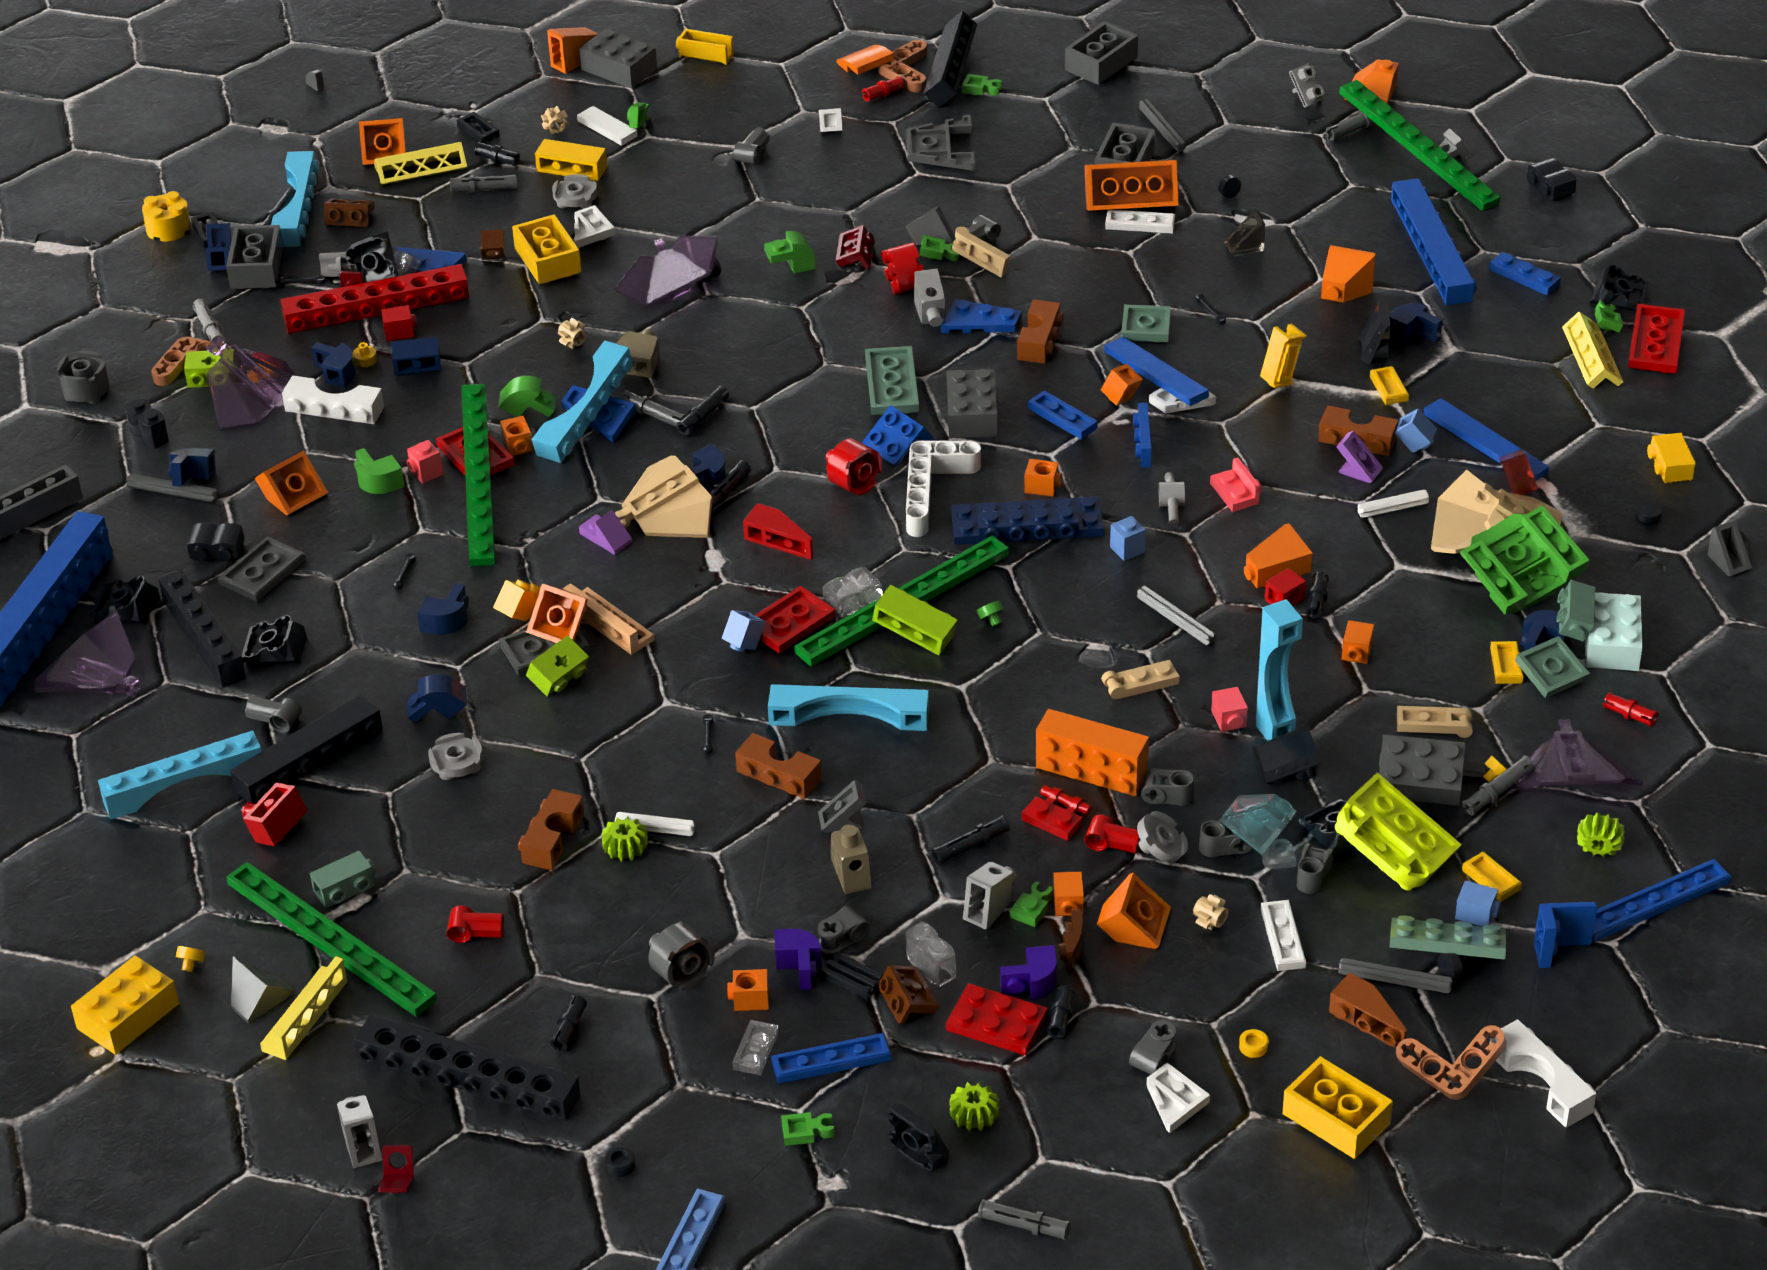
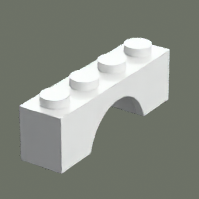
[282,375,384,424]
[1490,1019,1596,1128]

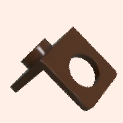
[480,229,505,260]

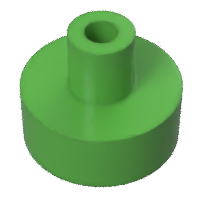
[977,600,1004,627]

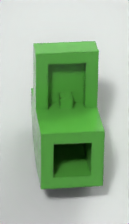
[764,231,816,274]
[498,376,556,417]
[354,448,405,494]

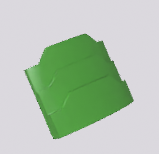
[1460,505,1590,615]

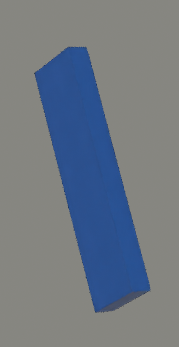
[771,1033,891,1084]

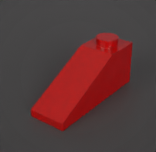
[743,503,813,560]

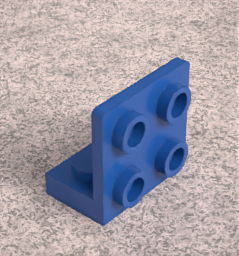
[862,405,935,466]
[1534,902,1597,968]

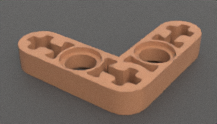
[878,40,927,93]
[151,337,238,386]
[1396,1025,1507,1100]

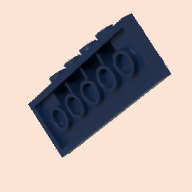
[951,496,1104,545]

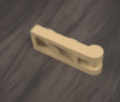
[952,227,1010,278]
[1101,660,1179,699]
[1397,706,1473,738]

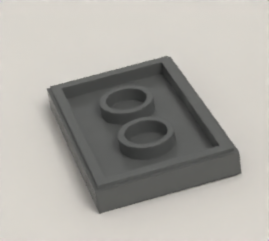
[218,536,306,602]
[498,629,590,676]

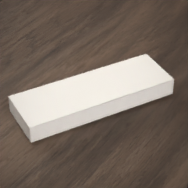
[577,106,637,146]
[1105,209,1175,234]
[1261,900,1306,971]

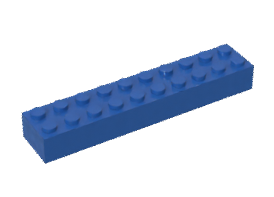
[0,511,113,708]

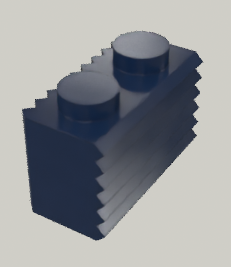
[391,337,441,376]

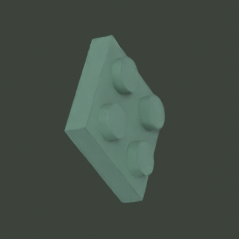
[1121,304,1171,343]
[1515,636,1590,699]

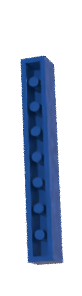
[1391,178,1477,305]

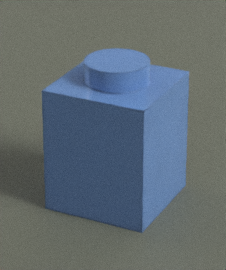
[1394,408,1437,453]
[1110,516,1146,561]
[721,610,766,652]
[1455,881,1501,926]

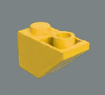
[493,579,541,622]

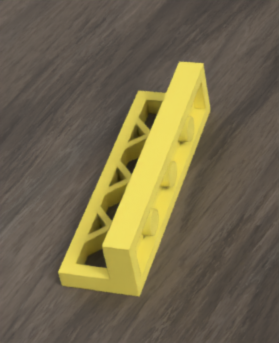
[374,142,467,186]
[1562,312,1623,389]
[260,956,347,1060]

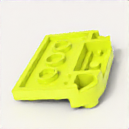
[1335,772,1462,891]

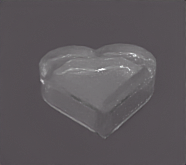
[1262,839,1296,869]

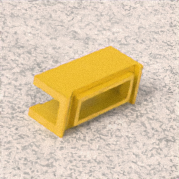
[676,29,734,65]
[1260,324,1307,388]

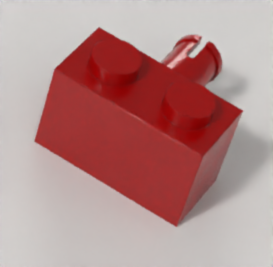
[242,783,308,846]

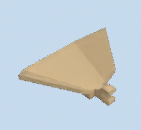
[615,456,712,538]
[1431,470,1493,554]
[1474,483,1563,529]

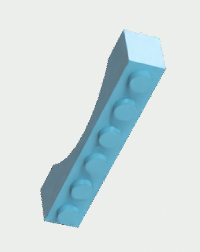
[271,151,319,247]
[532,340,633,463]
[1256,599,1303,741]
[768,684,929,731]
[98,731,262,820]

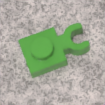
[962,74,1002,96]
[627,102,651,128]
[919,235,959,261]
[1595,300,1623,332]
[1010,881,1052,927]
[781,1112,834,1146]

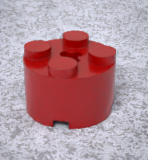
[881,242,924,295]
[826,438,883,495]

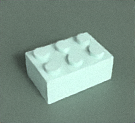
[1585,593,1642,671]

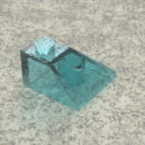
[1219,794,1297,855]

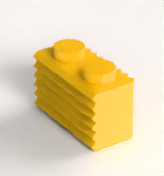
[1647,433,1695,483]

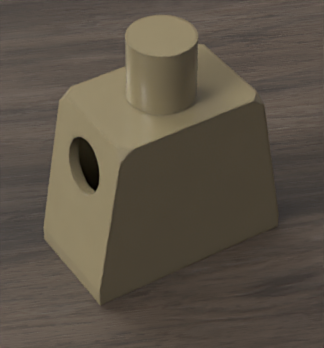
[616,329,660,378]
[831,825,872,894]

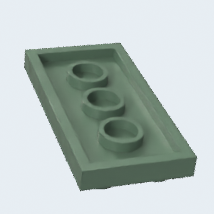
[865,346,919,415]
[1389,916,1506,959]

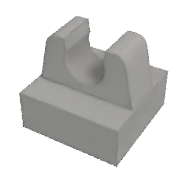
[1439,128,1470,158]

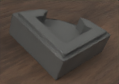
[306,69,324,92]

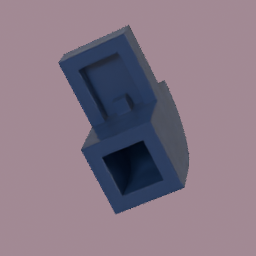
[205,223,232,271]
[1389,303,1443,343]
[311,342,356,388]
[690,444,726,489]
[168,448,216,486]
[417,583,469,635]
[1521,610,1568,651]
[407,674,467,723]

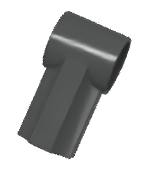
[733,127,770,165]
[955,215,1001,246]
[245,696,302,733]

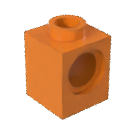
[1101,364,1143,406]
[500,416,533,456]
[1025,459,1062,497]
[1342,620,1374,664]
[1053,872,1084,916]
[727,969,769,1011]

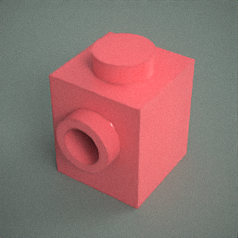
[406,440,444,484]
[1211,687,1248,732]

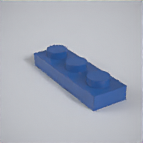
[1489,252,1561,296]
[1028,390,1098,440]
[1133,403,1151,468]

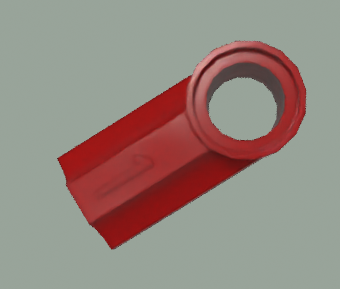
[1084,814,1141,854]
[446,905,505,943]

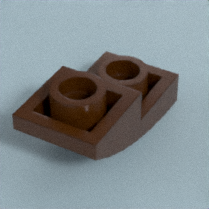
[1058,909,1083,972]

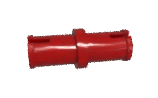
[862,76,904,102]
[1603,692,1659,727]

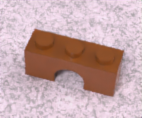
[1017,299,1064,363]
[1318,405,1398,456]
[735,733,822,799]
[518,789,585,871]

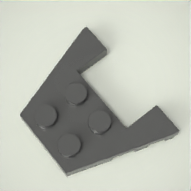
[906,115,975,171]

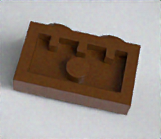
[324,199,375,227]
[878,965,939,1024]

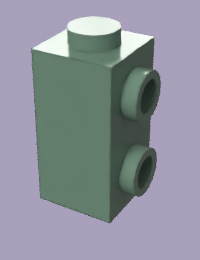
[1557,580,1595,641]
[310,851,376,908]

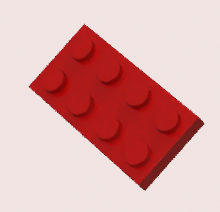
[1628,304,1685,374]

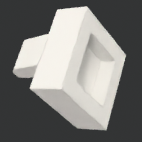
[819,108,842,132]

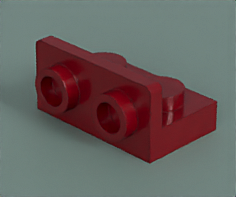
[835,225,875,269]

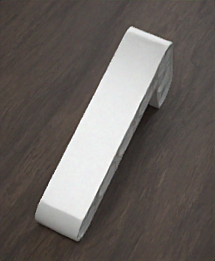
[906,441,981,537]

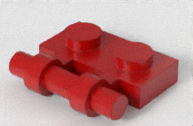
[1022,785,1092,841]

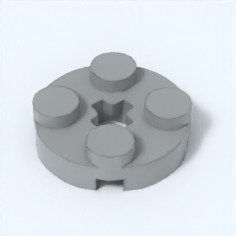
[552,174,597,208]
[428,733,483,780]
[1137,811,1188,865]

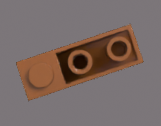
[1329,973,1407,1048]

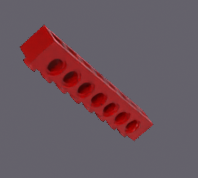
[280,264,469,333]

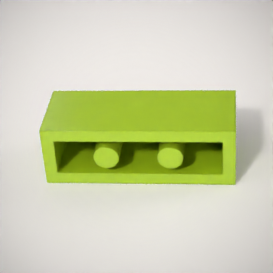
[872,585,957,655]

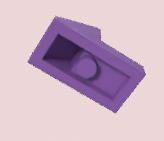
[1337,430,1383,483]
[579,510,632,555]

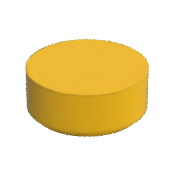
[1239,1029,1269,1058]

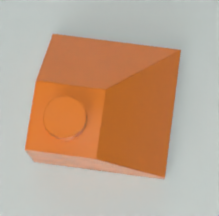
[1344,59,1399,104]
[359,118,406,166]
[1321,245,1376,303]
[255,450,328,515]
[526,584,588,643]
[1097,873,1171,949]

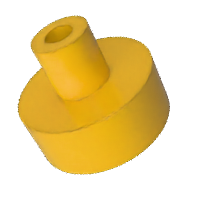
[353,342,377,367]
[1483,756,1507,782]
[176,946,206,972]

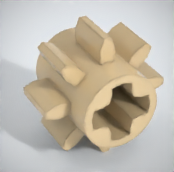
[541,106,569,134]
[558,318,587,349]
[1193,894,1228,930]

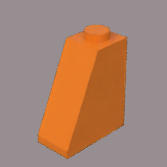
[547,27,598,74]
[1244,523,1313,589]

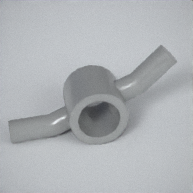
[1158,472,1185,525]

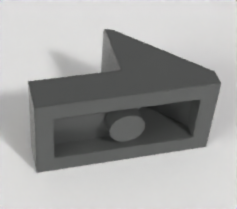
[818,780,866,833]

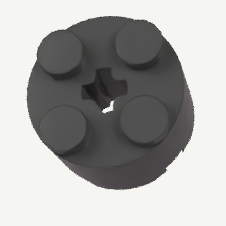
[57,351,110,404]
[649,921,715,990]

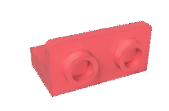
[1210,458,1262,512]

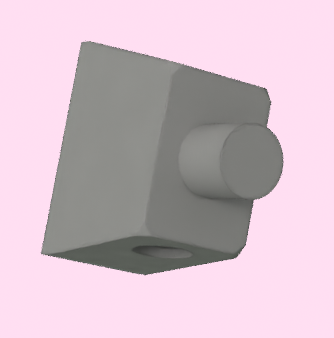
[914,268,945,327]
[963,862,1016,930]
[337,1095,383,1169]

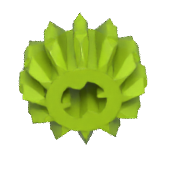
[1577,812,1625,858]
[601,816,648,862]
[949,1081,999,1131]

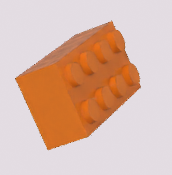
[1084,160,1179,211]
[1036,709,1149,796]

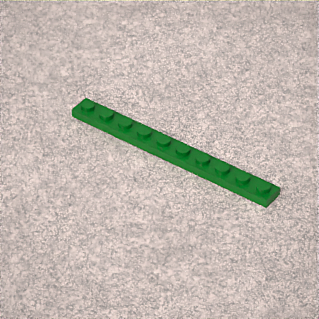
[1339,80,1501,211]
[461,384,495,566]
[795,535,1009,667]
[226,862,437,1017]

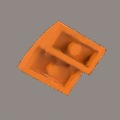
[837,45,894,75]

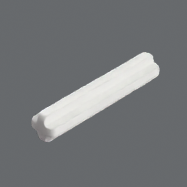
[1358,489,1429,518]
[615,812,695,836]

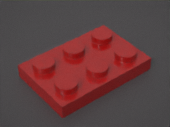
[436,427,514,476]
[755,586,836,654]
[946,983,1048,1056]

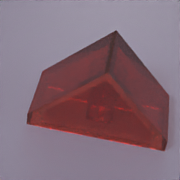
[1498,449,1537,495]

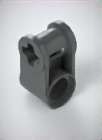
[1141,768,1194,806]
[1199,818,1254,857]
[1297,842,1334,894]
[818,906,870,956]
[1129,1020,1176,1075]

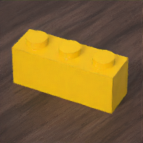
[535,139,607,181]

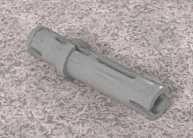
[193,299,226,345]

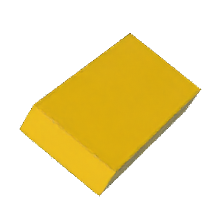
[1370,366,1409,405]
[1490,641,1523,684]
[1462,852,1522,902]

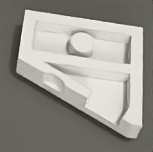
[574,205,615,248]
[1149,388,1216,414]
[1146,1063,1210,1133]

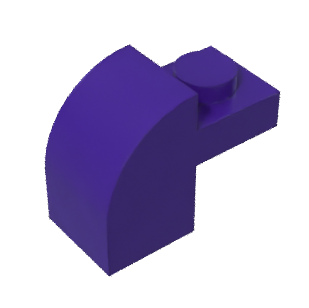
[774,929,822,989]
[1000,945,1057,1001]

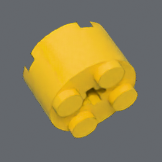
[142,191,191,242]

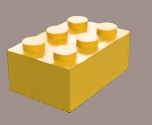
[512,214,581,284]
[71,955,179,1055]
[1283,1056,1393,1159]

